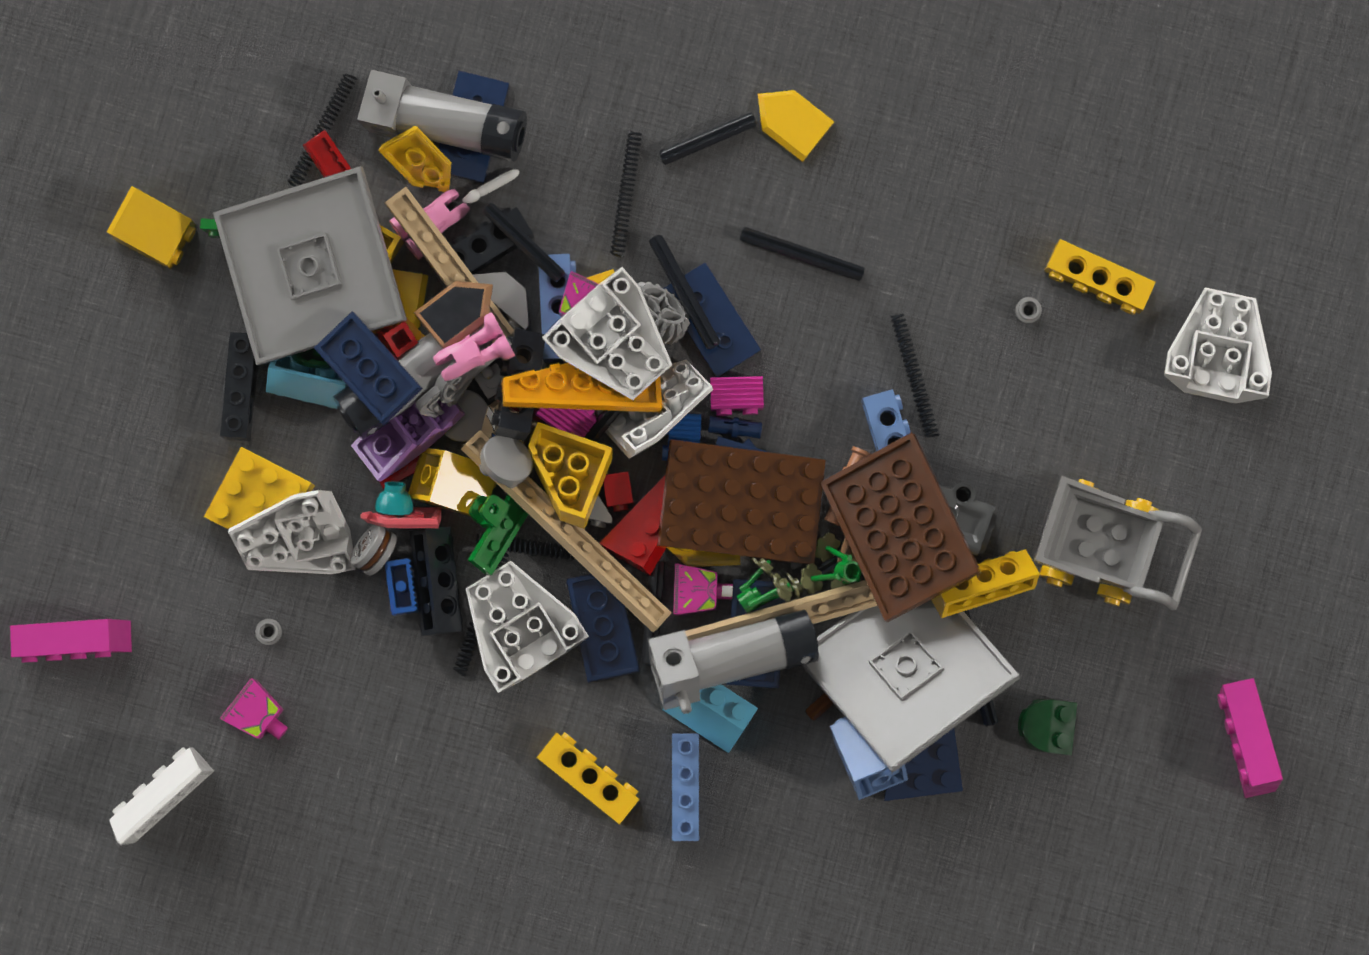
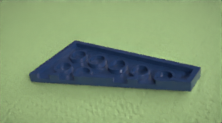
[883,728,963,801]

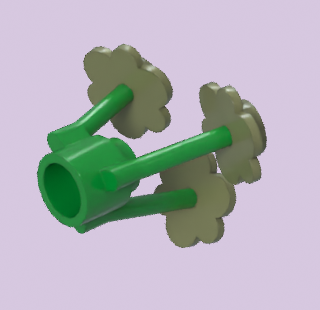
[801,532,861,594]
[737,557,803,613]

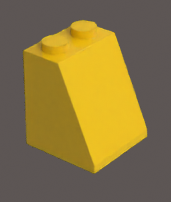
[107,186,196,269]
[408,448,497,517]

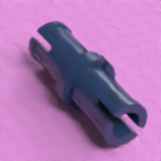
[708,416,762,439]

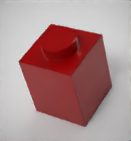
[375,321,418,358]
[603,471,633,512]

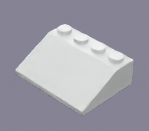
[109,747,214,845]

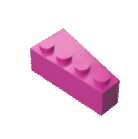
[10,619,132,663]
[1217,678,1283,798]

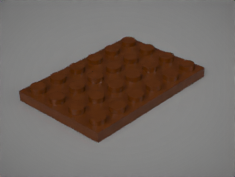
[820,432,982,622]
[657,440,826,564]

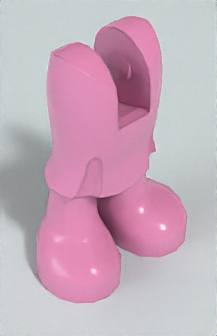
[389,189,470,260]
[433,312,515,381]

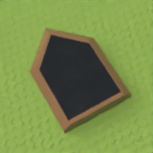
[414,281,493,349]

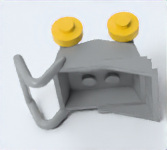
[1034,476,1202,611]

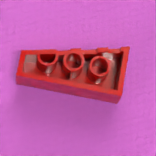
[599,475,667,575]

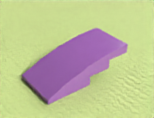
[351,399,465,482]

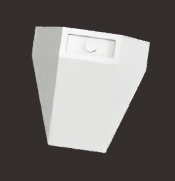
[542,267,672,400]
[1164,287,1272,403]
[594,359,713,458]
[228,490,356,574]
[466,561,589,693]

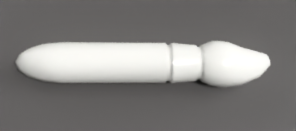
[462,169,519,203]

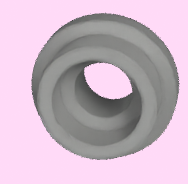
[1015,297,1042,323]
[255,619,282,645]

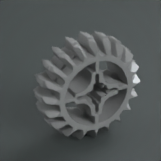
[638,281,690,345]

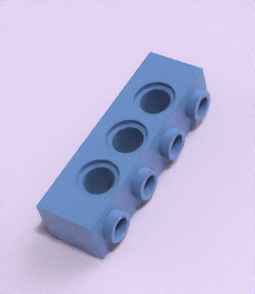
[539,254,576,363]
[861,389,911,452]
[672,734,699,841]

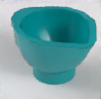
[375,481,413,515]

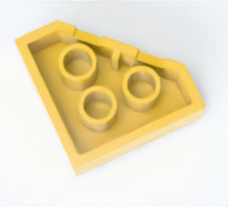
[528,422,613,529]
[204,447,315,530]

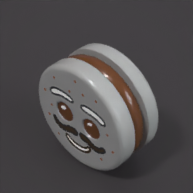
[350,525,397,576]

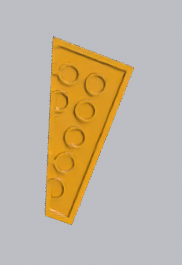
[502,363,662,412]

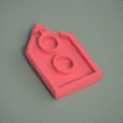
[360,507,442,528]

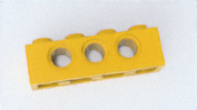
[1044,239,1156,315]
[931,549,1040,618]
[536,732,639,824]

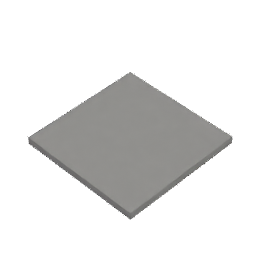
[213,166,407,365]
[802,600,1020,773]

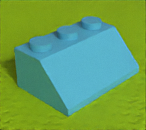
[266,355,348,409]
[662,685,758,753]

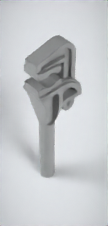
[416,338,512,418]

